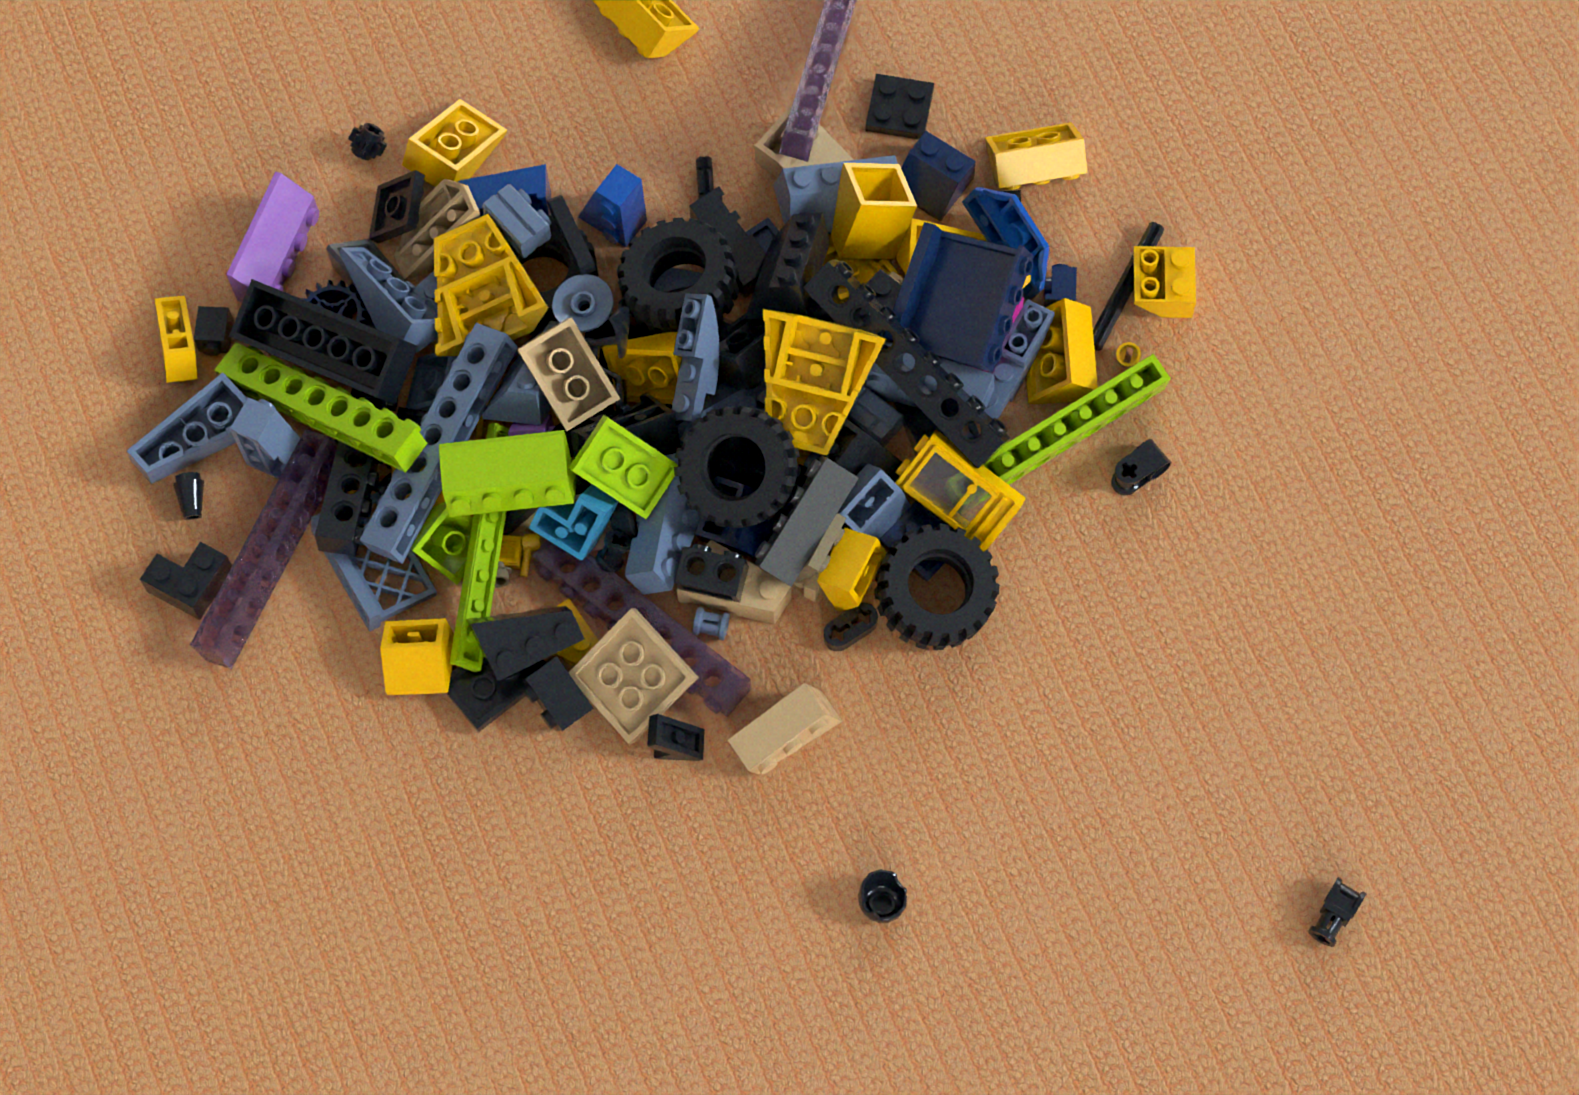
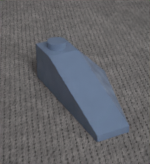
[339,247,438,352]

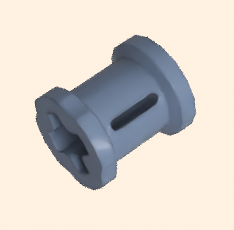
[693,607,730,641]

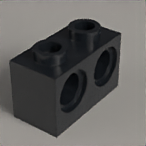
[674,544,749,603]

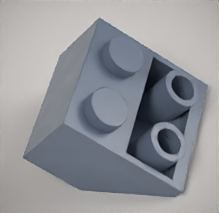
[838,463,911,540]

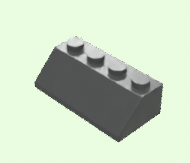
[754,456,859,587]

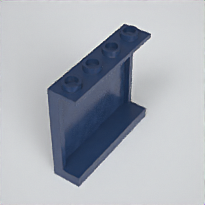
[883,222,1034,372]

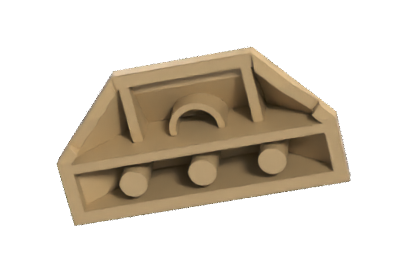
[394,179,481,280]

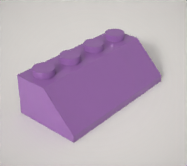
[226,171,319,302]

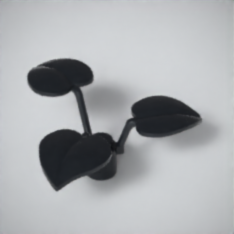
[584,298,630,415]

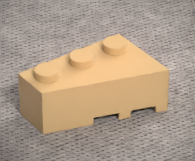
[728,683,843,774]

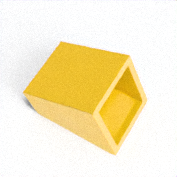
[831,163,917,259]

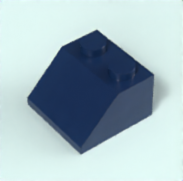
[901,131,976,222]

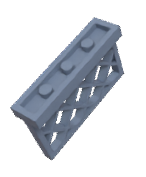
[311,492,437,632]

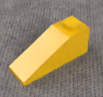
[155,295,198,383]

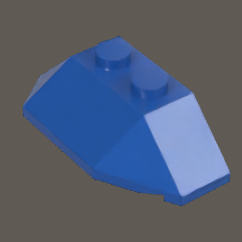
[962,187,1050,301]

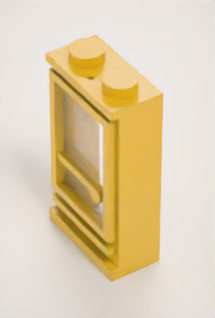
[895,429,1026,552]

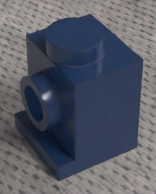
[1044,264,1077,308]

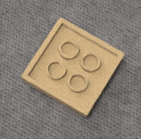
[568,608,699,744]

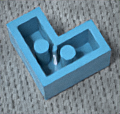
[529,484,619,561]

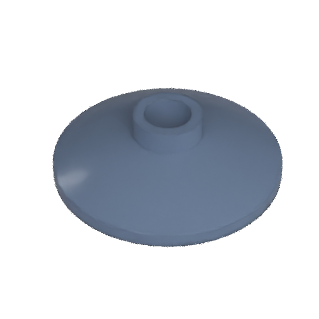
[552,274,614,332]

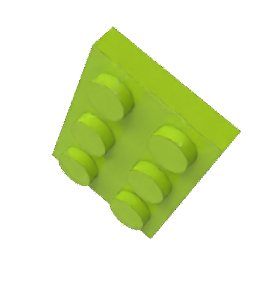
[568,415,678,519]

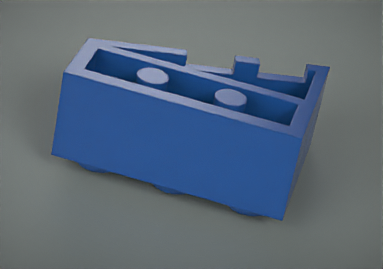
[458,164,551,217]
[578,164,647,247]

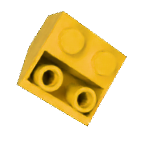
[1133,246,1196,318]
[817,528,886,612]
[380,618,454,695]

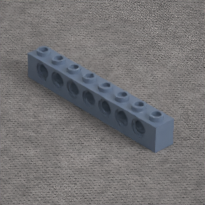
[360,323,518,564]

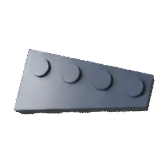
[865,340,995,414]
[127,372,247,484]
[625,453,700,595]

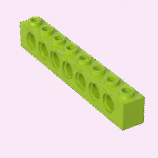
[214,342,427,473]
[943,354,1171,514]

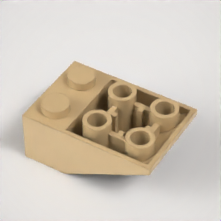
[754,104,854,178]

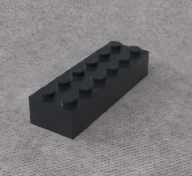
[229,279,418,404]

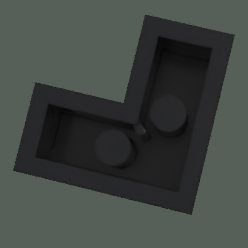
[140,542,234,620]

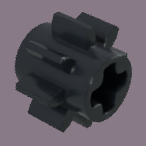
[348,123,387,160]

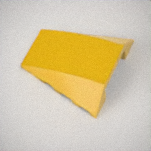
[434,214,549,356]
[763,309,886,455]

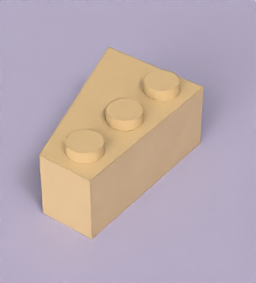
[676,540,791,624]

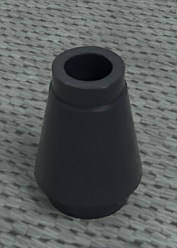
[173,472,204,520]

